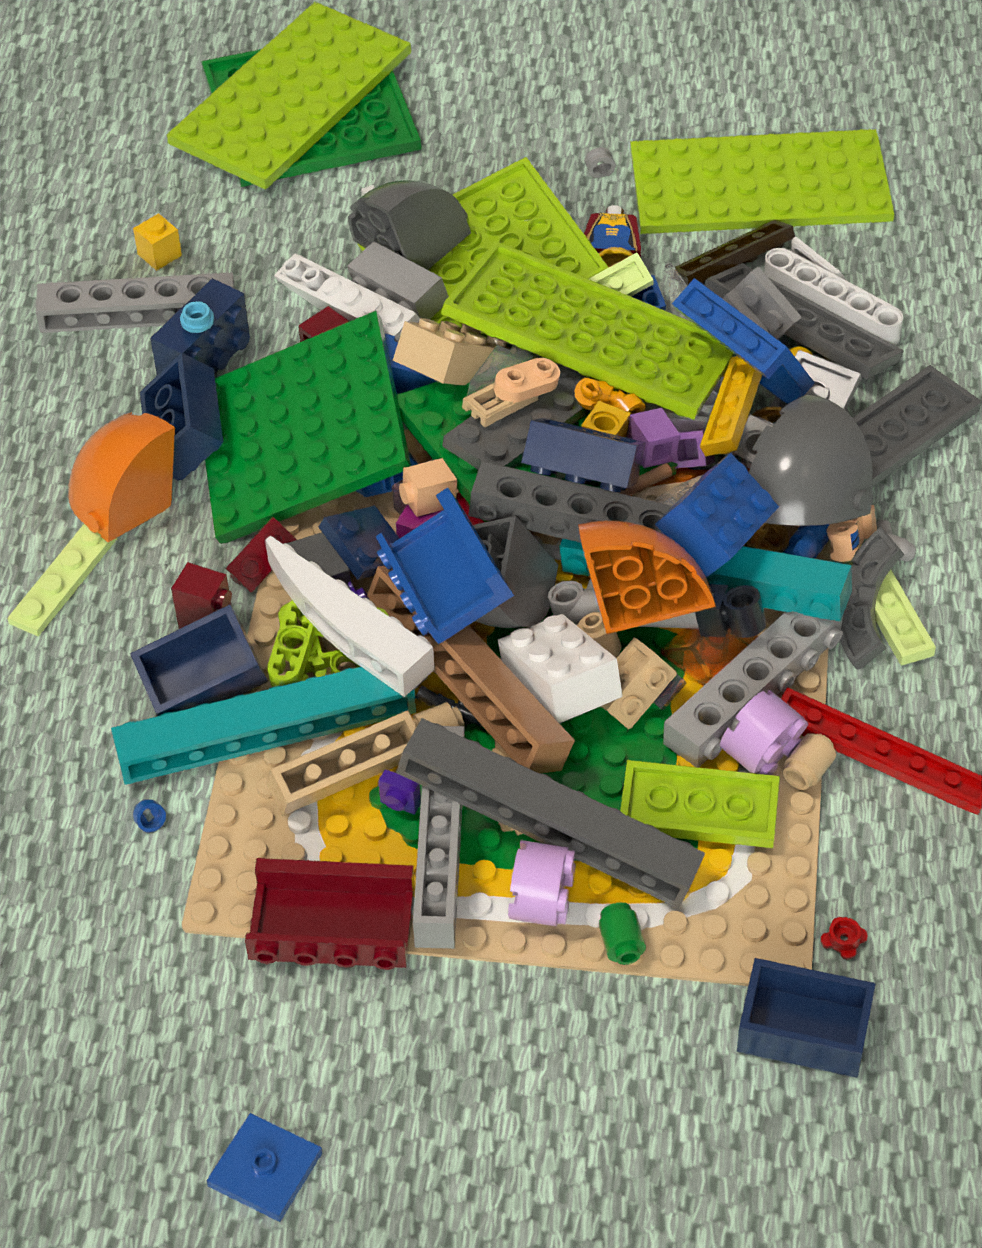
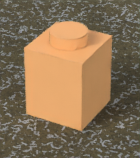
[399,458,457,517]

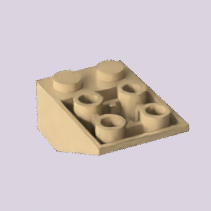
[393,318,518,385]

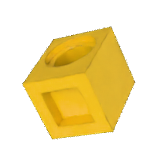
[582,401,631,437]

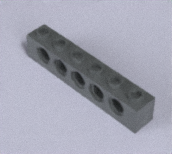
[468,461,672,543]

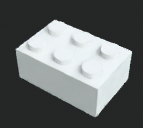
[498,614,623,723]

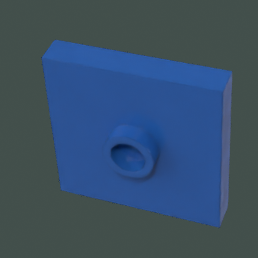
[206,1113,323,1222]

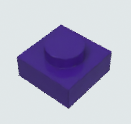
[378,769,421,814]

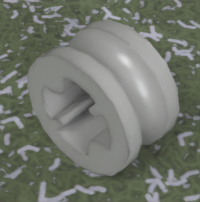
[585,147,615,178]

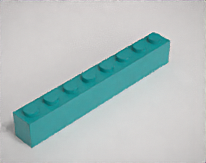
[559,538,852,622]
[111,667,416,785]

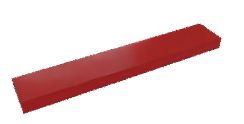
[781,687,982,815]

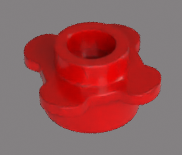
[820,917,868,960]

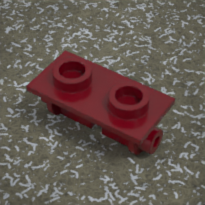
[225,517,297,593]

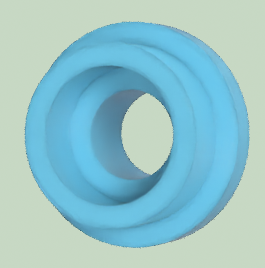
[180,302,214,333]

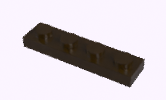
[670,220,795,286]

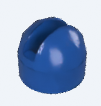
[133,799,166,832]

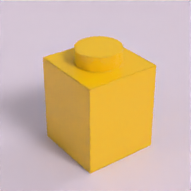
[133,213,182,271]

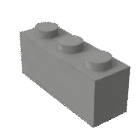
[347,241,449,320]

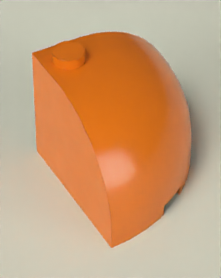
[68,412,175,542]
[578,521,716,634]

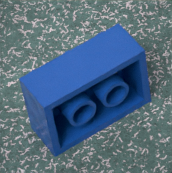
[655,453,779,578]

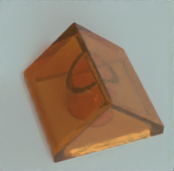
[660,628,758,685]

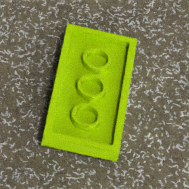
[620,760,780,848]

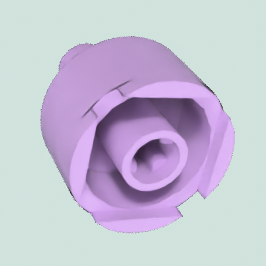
[720,690,808,775]
[508,840,576,926]

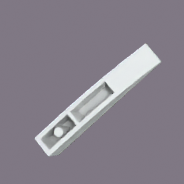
[274,253,420,342]
[265,536,435,697]

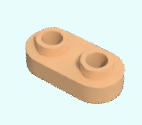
[494,358,560,403]

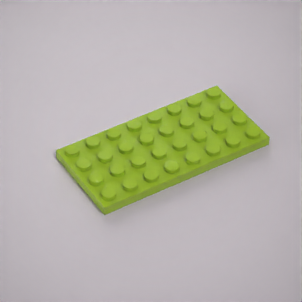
[167,2,412,190]
[630,129,894,234]
[441,241,735,420]

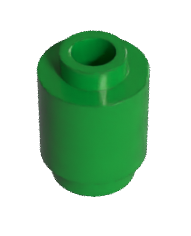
[598,902,646,965]

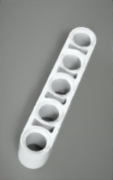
[764,248,903,346]

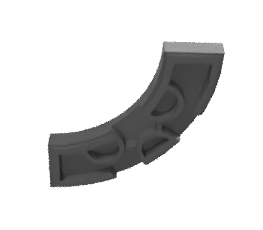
[840,527,905,670]

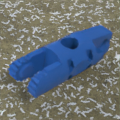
[783,524,829,559]

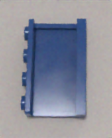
[672,278,815,405]
[375,487,514,645]

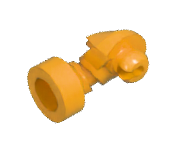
[574,378,646,414]

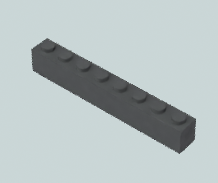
[396,718,705,908]

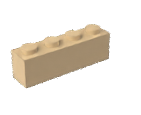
[266,710,416,816]

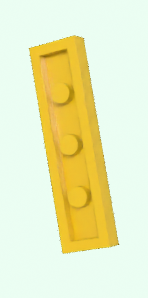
[700,356,762,457]

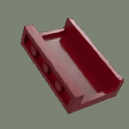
[245,858,415,970]

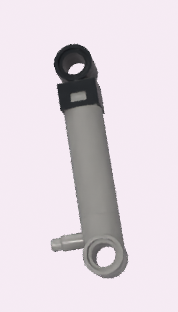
[548,579,766,638]

